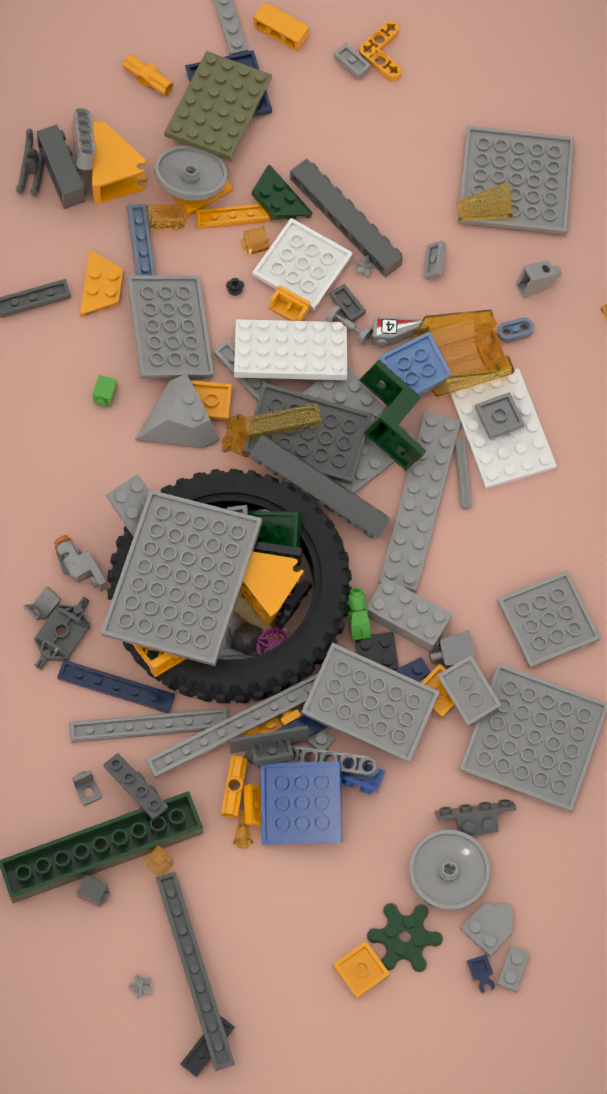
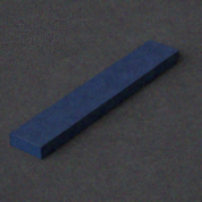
[57,660,175,713]

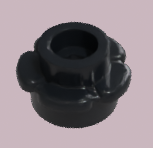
[226,278,244,296]

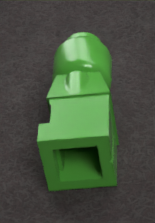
[348,588,371,640]

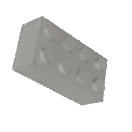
[366,577,452,652]

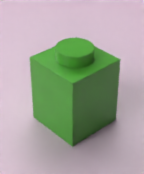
[92,375,118,407]

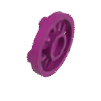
[256,628,290,655]

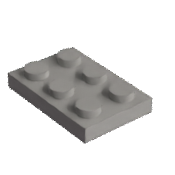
[437,655,502,726]

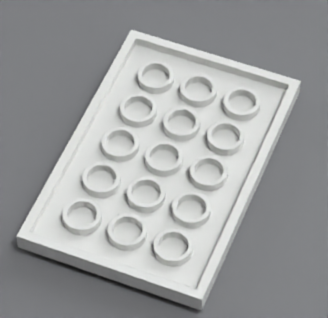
[234,319,347,380]
[448,368,557,490]

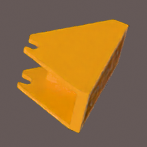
[92,122,147,203]
[240,552,304,625]

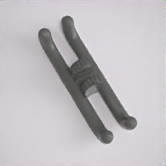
[16,128,44,196]

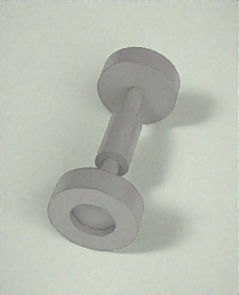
[326,305,373,345]

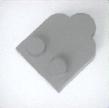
[460,903,514,957]

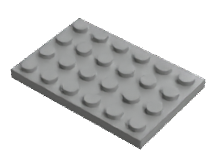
[126,275,214,379]
[300,643,440,763]

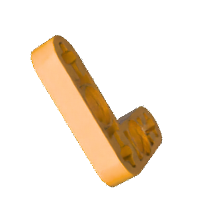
[359,21,401,82]

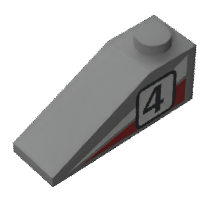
[372,317,429,347]

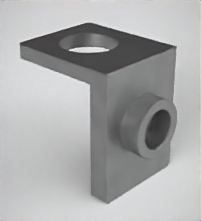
[23,587,61,620]
[72,770,102,806]

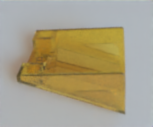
[414,309,515,397]

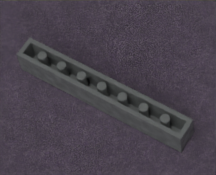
[290,159,403,278]
[250,434,391,539]

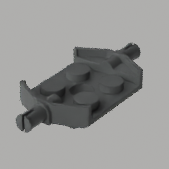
[34,597,91,670]

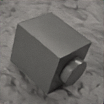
[77,875,110,907]

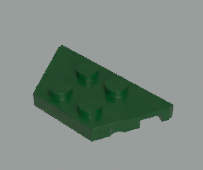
[251,165,313,220]

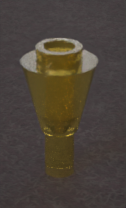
[233,811,253,849]

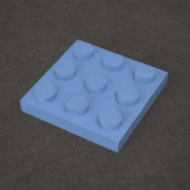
[380,331,454,395]

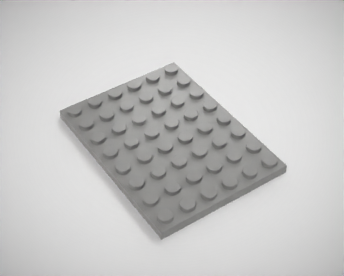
[101,490,263,666]

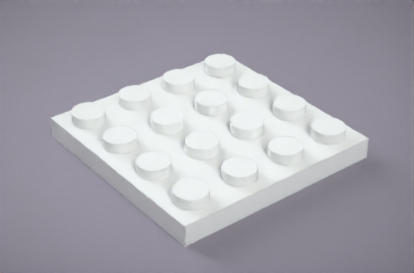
[252,218,353,311]

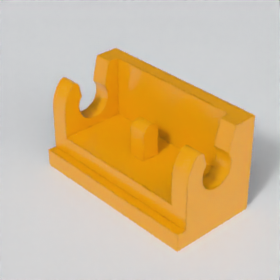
[269,285,311,321]

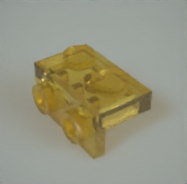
[146,204,187,230]
[222,413,252,458]

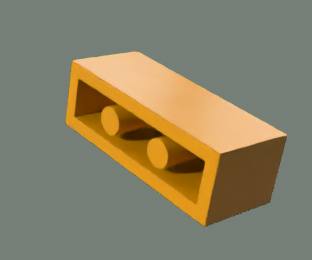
[253,2,309,52]

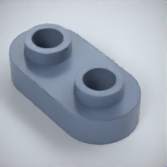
[497,318,534,342]

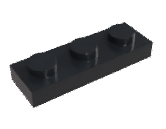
[180,1016,235,1078]

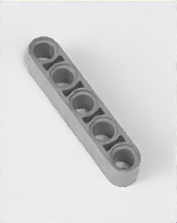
[72,108,95,170]
[285,745,379,777]

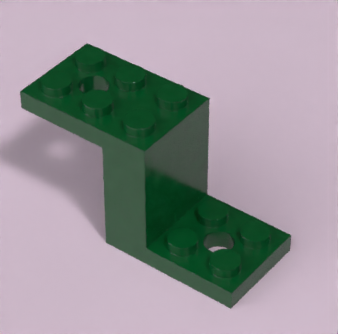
[359,359,426,471]

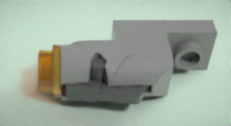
[54,535,107,592]

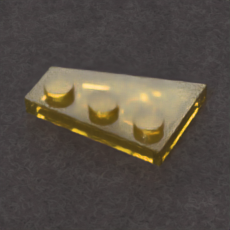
[456,182,513,221]

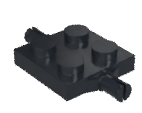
[275,579,312,629]

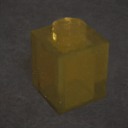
[241,226,270,255]
[145,845,174,877]

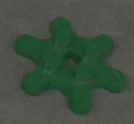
[367,903,443,972]

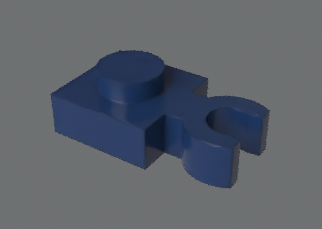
[466,954,495,994]

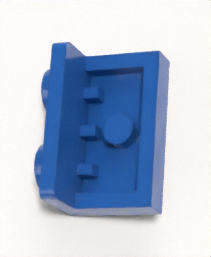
[341,759,386,795]

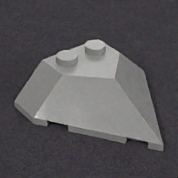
[135,373,219,448]

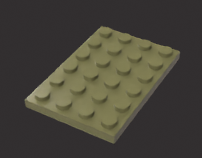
[164,51,272,160]

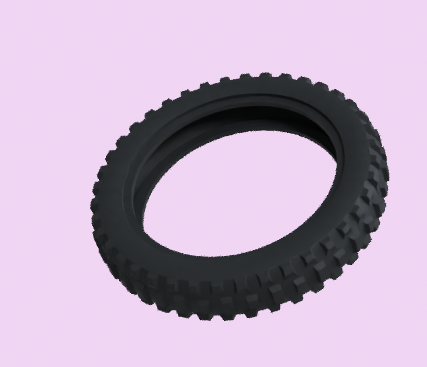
[107,469,352,704]

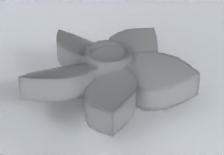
[356,255,375,277]
[128,974,152,999]

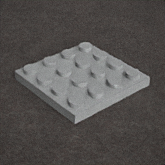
[497,571,601,669]

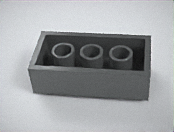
[37,124,86,209]

